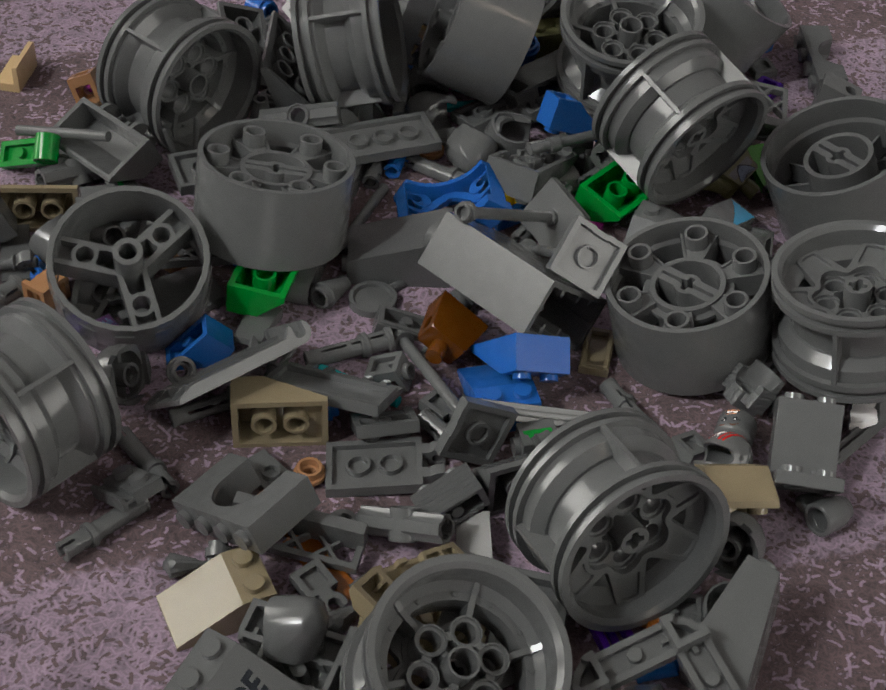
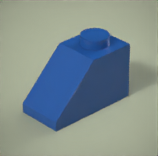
[165,314,235,371]

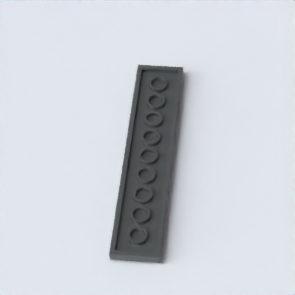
[167,111,442,196]

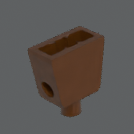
[418,290,489,364]

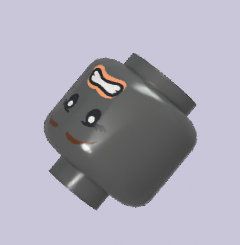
[713,409,758,447]

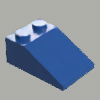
[471,333,570,383]
[457,365,542,432]

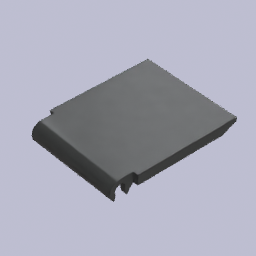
[143,320,311,411]

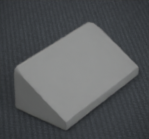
[455,511,493,558]

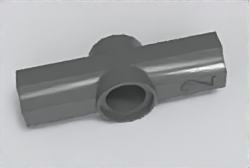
[258,101,342,128]
[35,158,103,187]
[355,505,455,544]

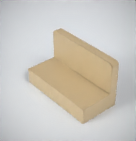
[0,41,37,93]

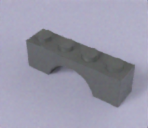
[793,25,848,97]

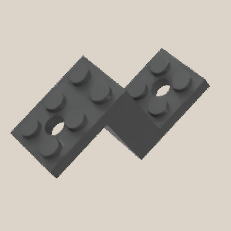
[767,392,845,497]

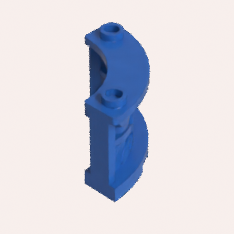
[393,160,512,229]

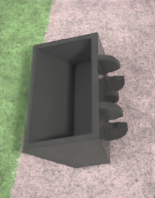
[53,97,163,183]

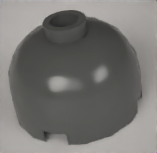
[96,344,151,406]
[714,510,766,580]

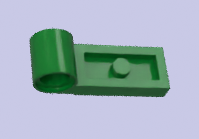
[0,132,61,170]

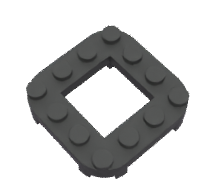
[572,613,741,690]

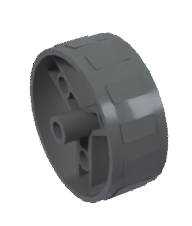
[46,185,212,354]

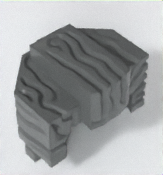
[722,359,785,417]

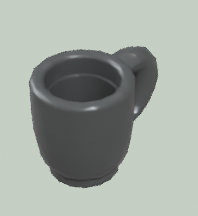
[795,493,854,537]

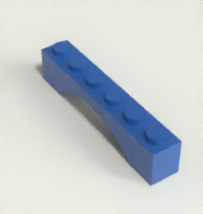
[536,90,597,142]

